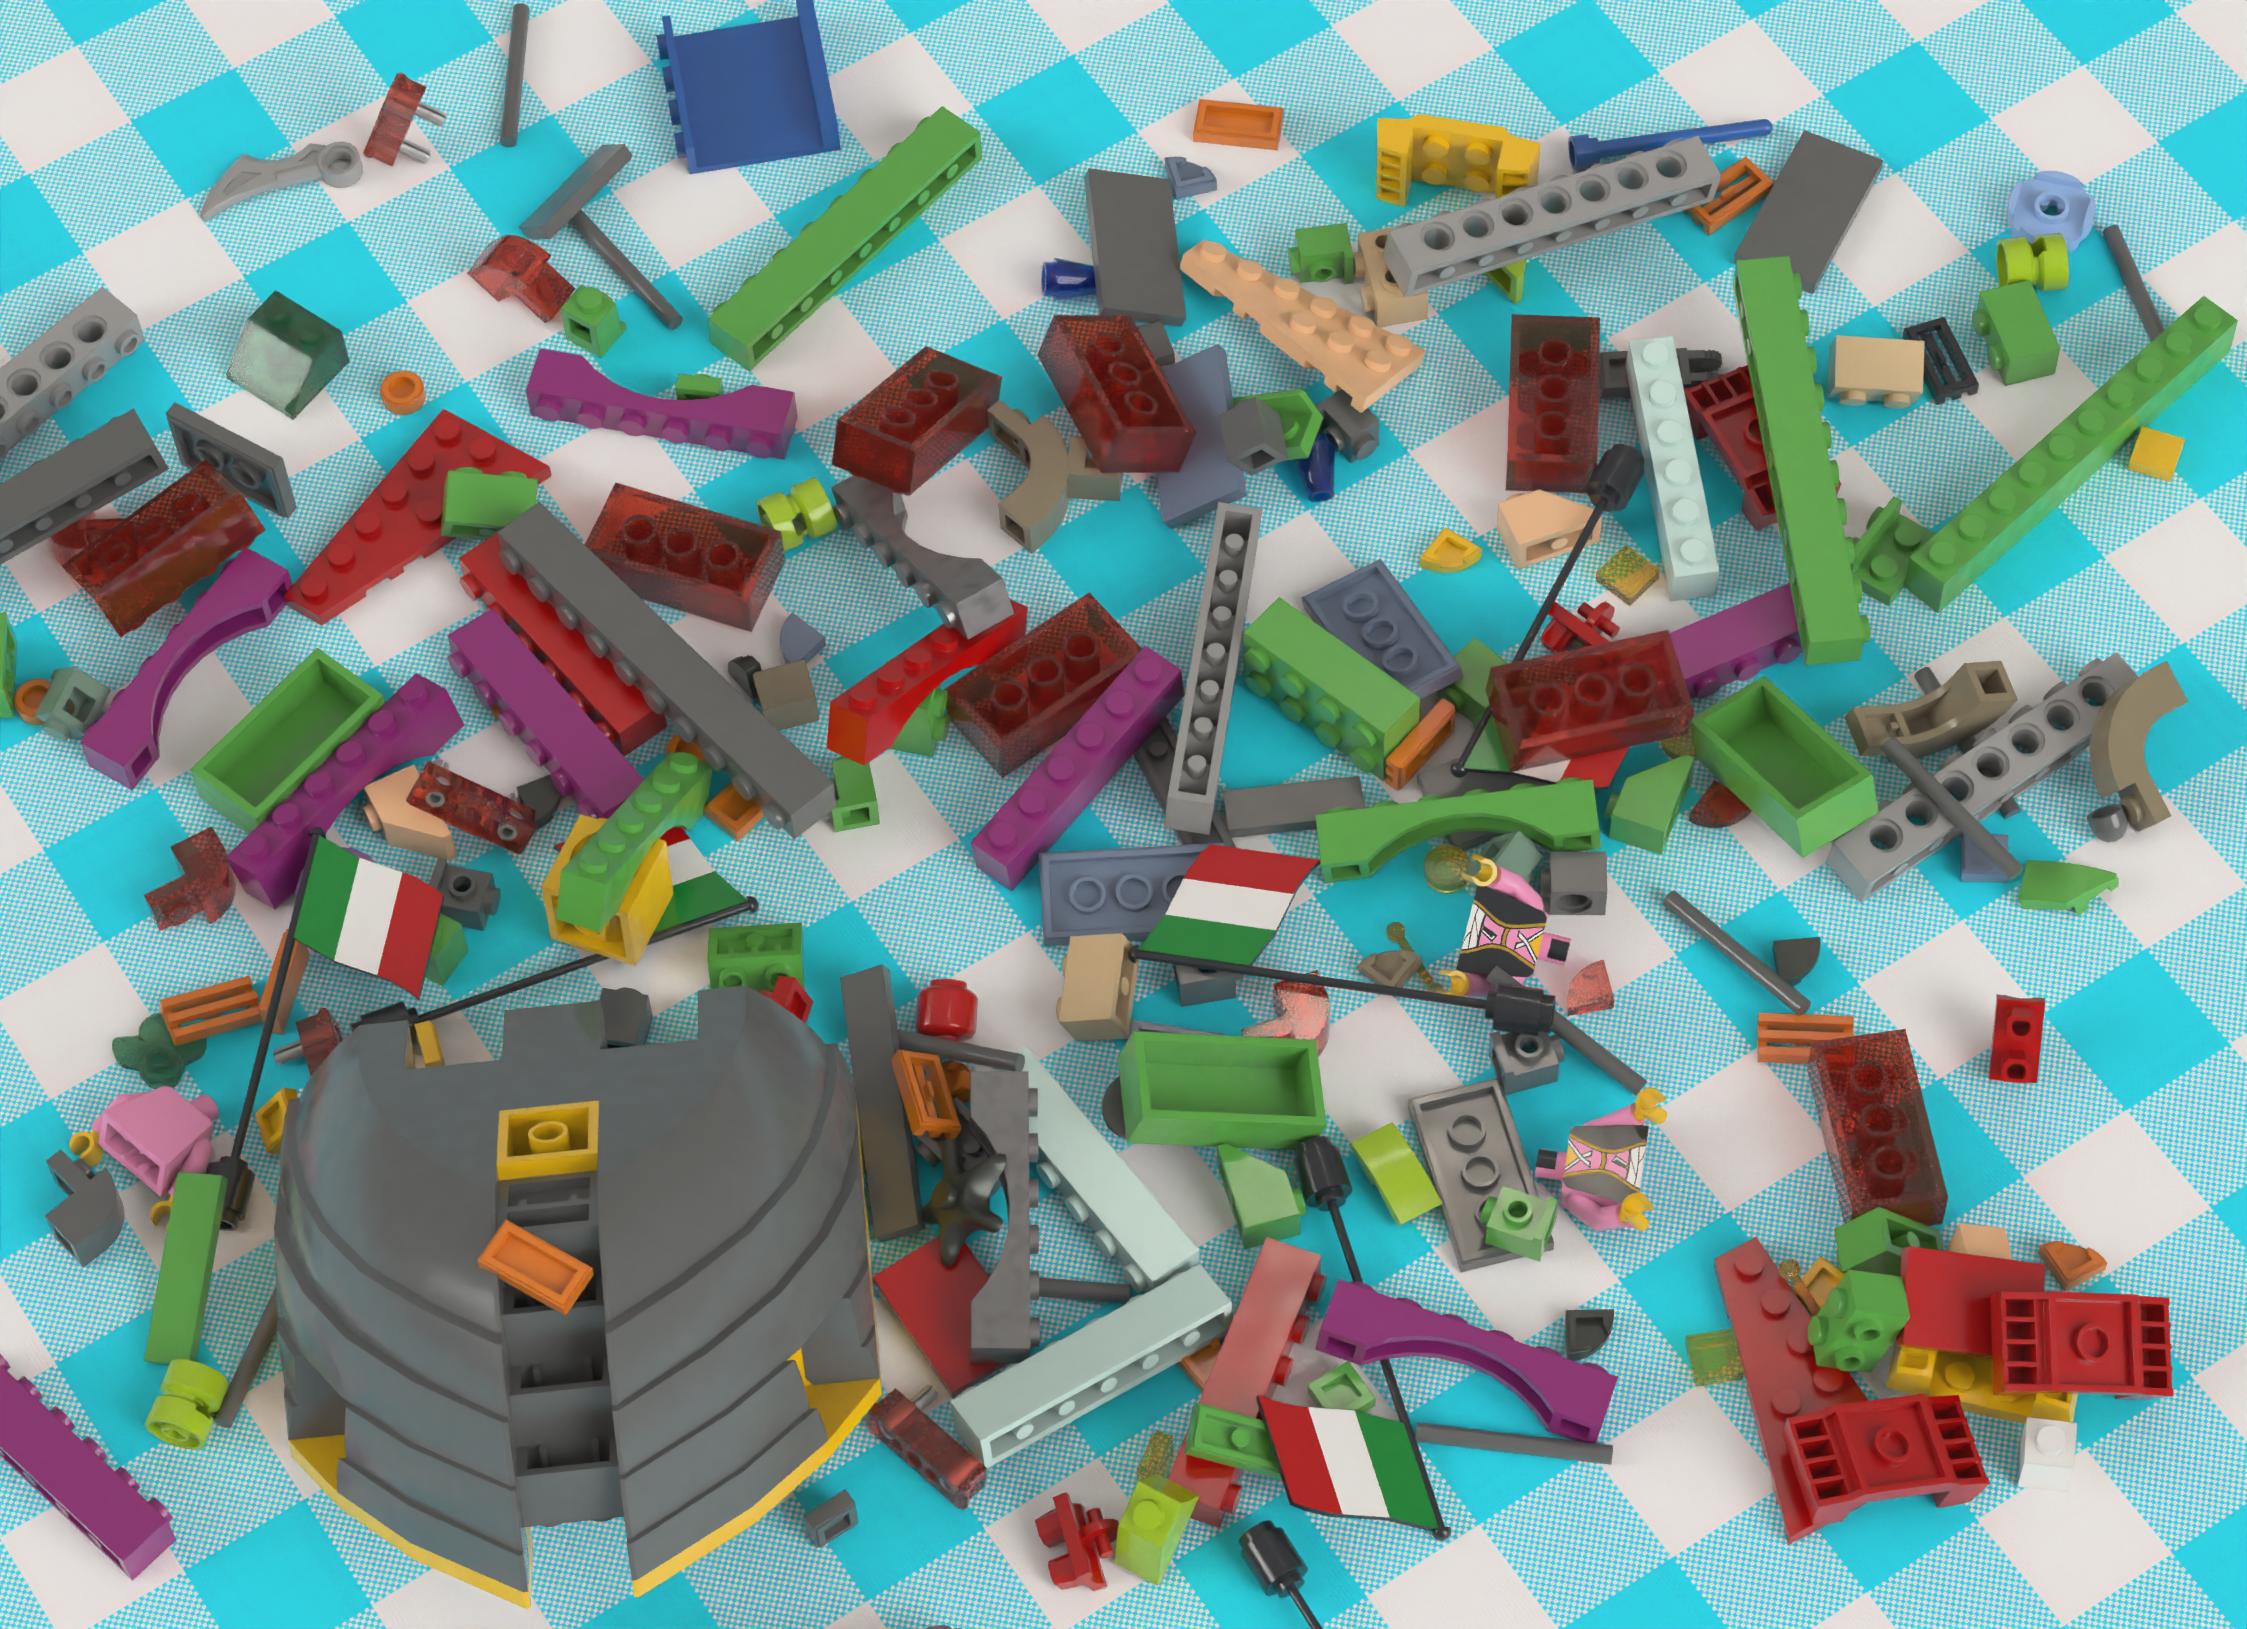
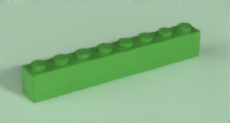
[708,106,982,372]

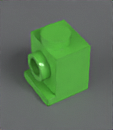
[1288,223,1354,284]
[560,285,627,358]
[830,756,880,832]
[1480,1186,1558,1262]

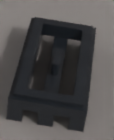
[1902,317,1979,405]

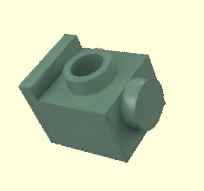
[35,666,111,741]
[1466,830,1543,890]

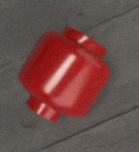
[915,979,978,1042]

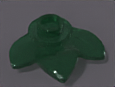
[112,1012,207,1089]

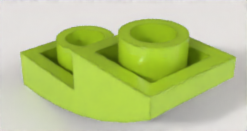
[1349,1122,1442,1227]

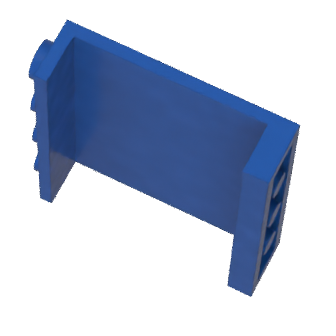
[656,0,841,174]

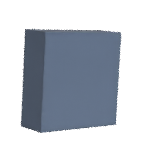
[1960,833,2008,883]

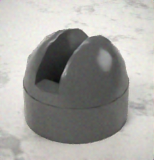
[2087,804,2128,843]

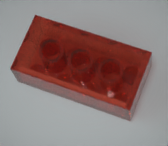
[1505,314,1600,493]
[1037,315,1197,473]
[832,346,1002,496]
[61,460,265,637]
[585,482,785,632]
[944,592,1142,778]
[1485,630,1694,772]
[1807,1029,1948,1226]

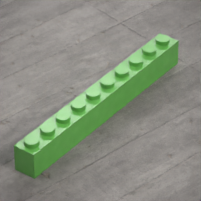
[1732,256,1870,666]
[1904,296,2238,613]

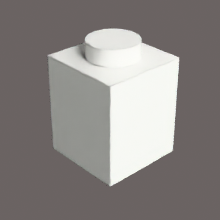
[2017,1417,2077,1493]

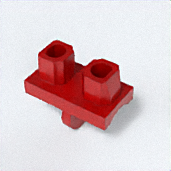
[1539,601,1620,673]
[1988,994,2045,1083]
[1035,1492,1119,1591]

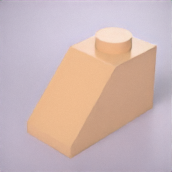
[1497,489,1602,570]
[362,764,457,861]

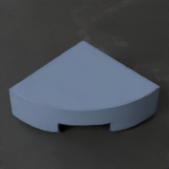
[1164,156,1217,200]
[780,613,826,664]

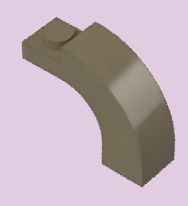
[987,400,1070,554]
[1844,661,2018,763]
[2090,661,2188,832]

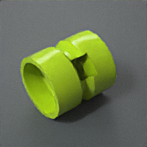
[1996,233,2069,292]
[756,477,837,554]
[144,1359,229,1450]

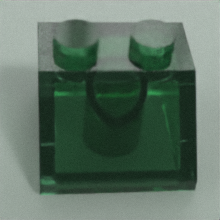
[226,290,350,420]

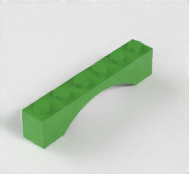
[556,751,713,933]
[1315,777,1601,883]

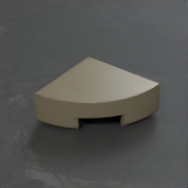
[1356,950,1424,998]

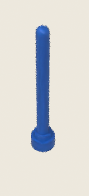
[1568,119,1773,171]

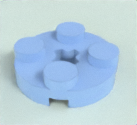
[2007,171,2096,253]

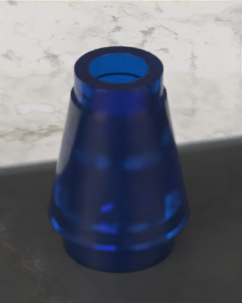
[1041,258,1096,301]
[1294,433,1335,502]

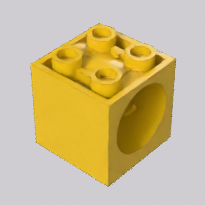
[541,814,674,966]

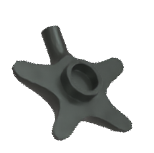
[921,1139,1007,1268]

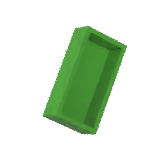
[1243,597,1420,781]
[190,647,385,834]
[1689,676,1879,858]
[1118,1031,1327,1150]

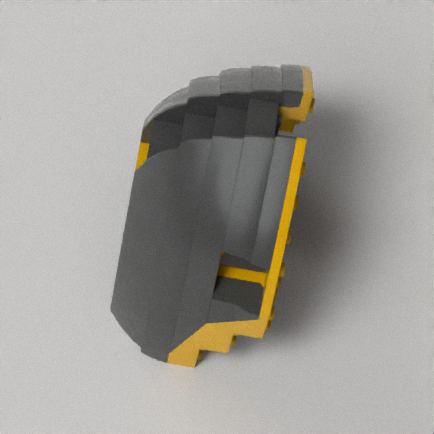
[274,986,882,1609]

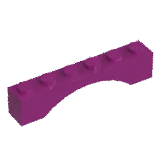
[526,348,798,460]
[80,547,292,790]
[225,673,464,910]
[1315,1279,1618,1443]

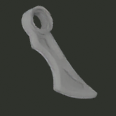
[200,141,363,221]

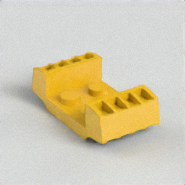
[1376,114,1541,207]
[1886,1337,2078,1424]

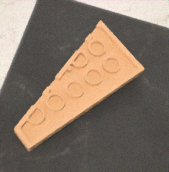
[1179,239,1426,413]

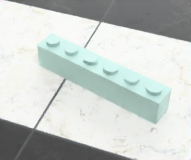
[1625,336,1720,601]
[990,1046,1200,1293]
[950,1264,1233,1469]

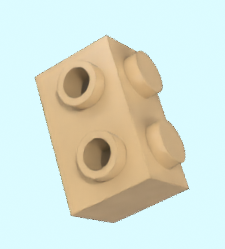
[1353,227,1429,328]
[1827,335,1925,409]
[1056,933,1139,1041]

